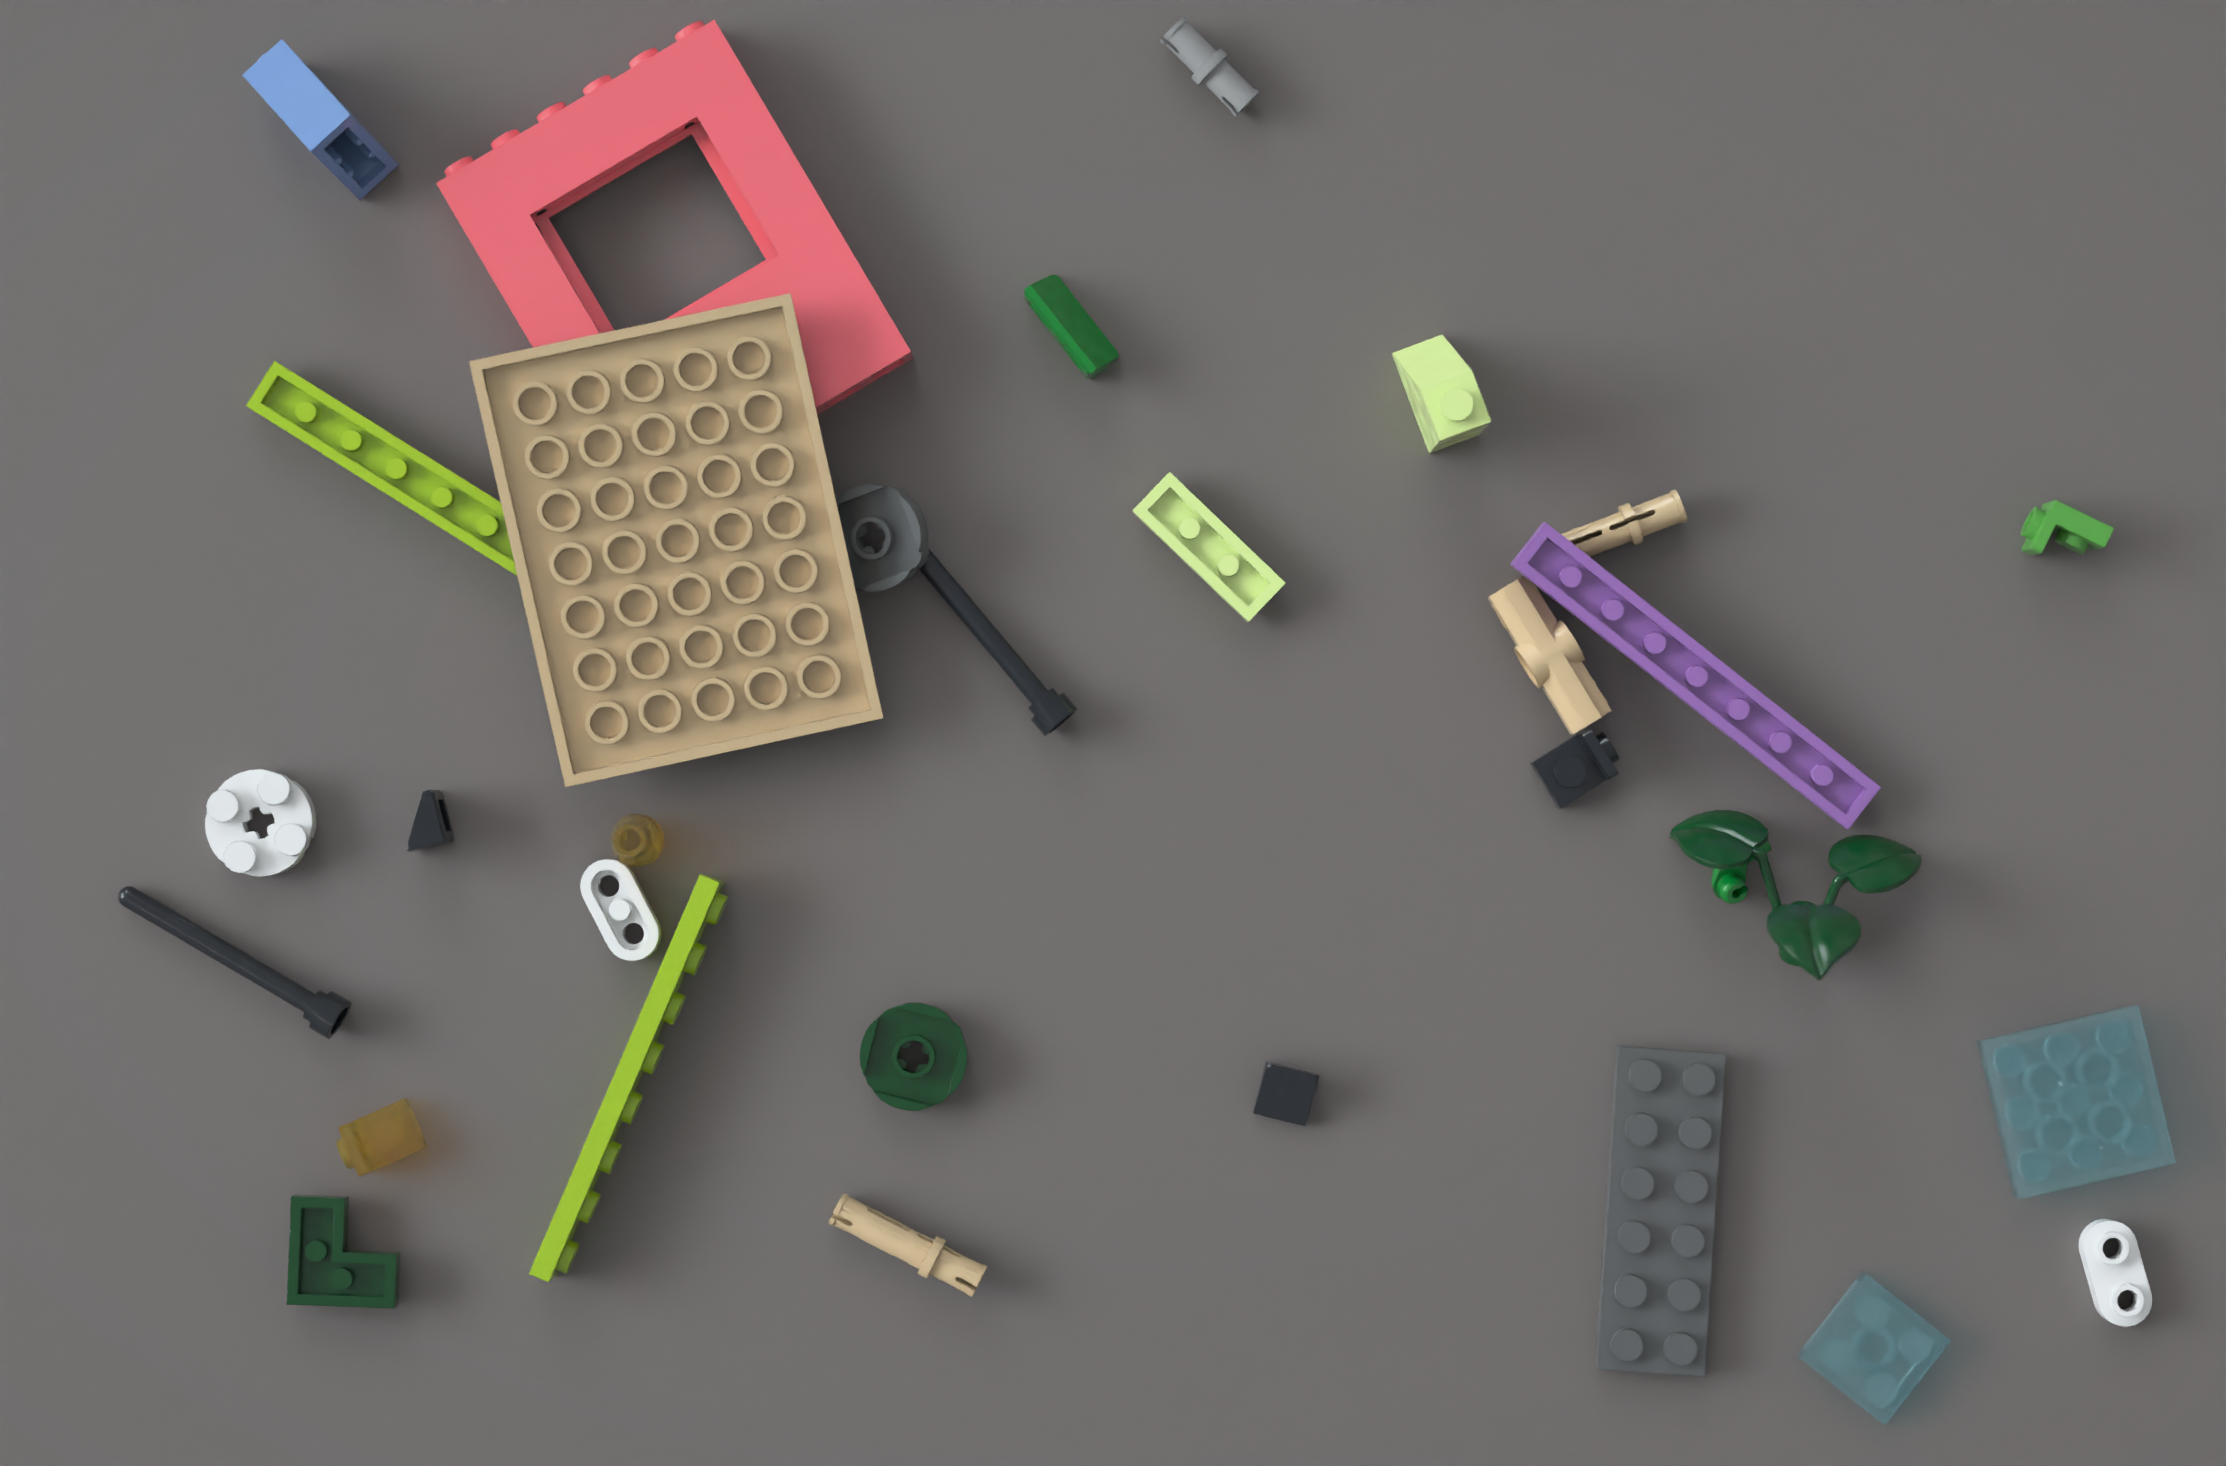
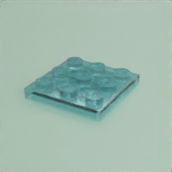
[1977,1004,2176,1199]

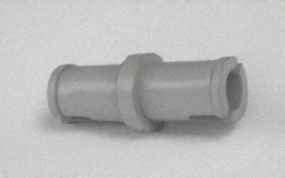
[1160,16,1259,117]

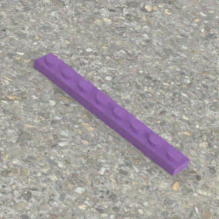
[1509,522,1881,829]

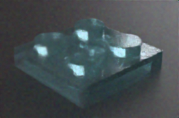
[1796,1271,1951,1425]

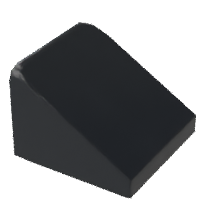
[406,790,455,852]
[1253,1061,1319,1126]

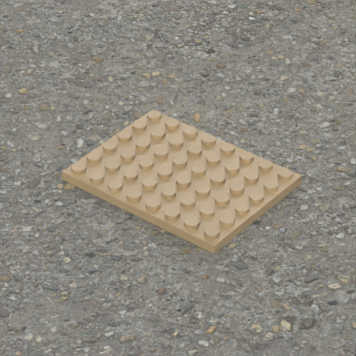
[469,293,883,787]

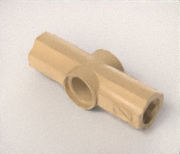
[1488,576,1612,735]

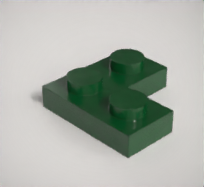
[286,1194,400,1309]

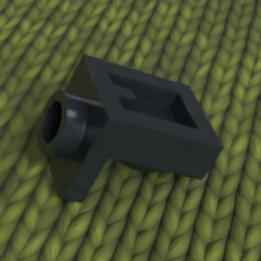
[1530,728,1619,809]

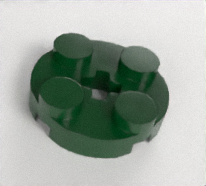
[859,1002,968,1111]

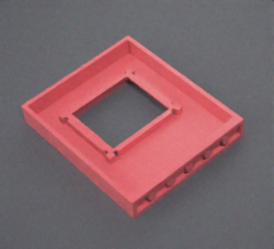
[436,20,914,415]

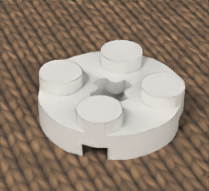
[205,769,317,877]

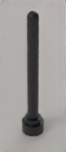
[919,549,1078,736]
[118,886,351,1039]

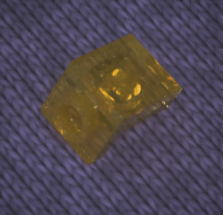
[336,1098,428,1177]

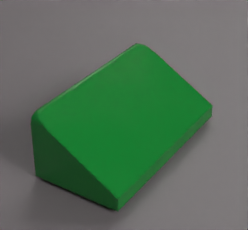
[1024,275,1119,380]

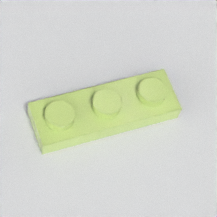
[1132,472,1286,622]

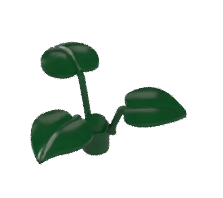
[1669,810,1922,980]

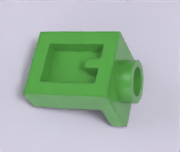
[2020,500,2114,556]

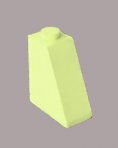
[1392,335,1491,454]

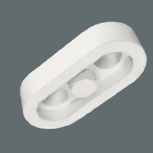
[580,859,661,961]
[2079,1219,2152,1327]

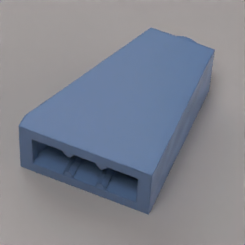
[242,39,399,200]

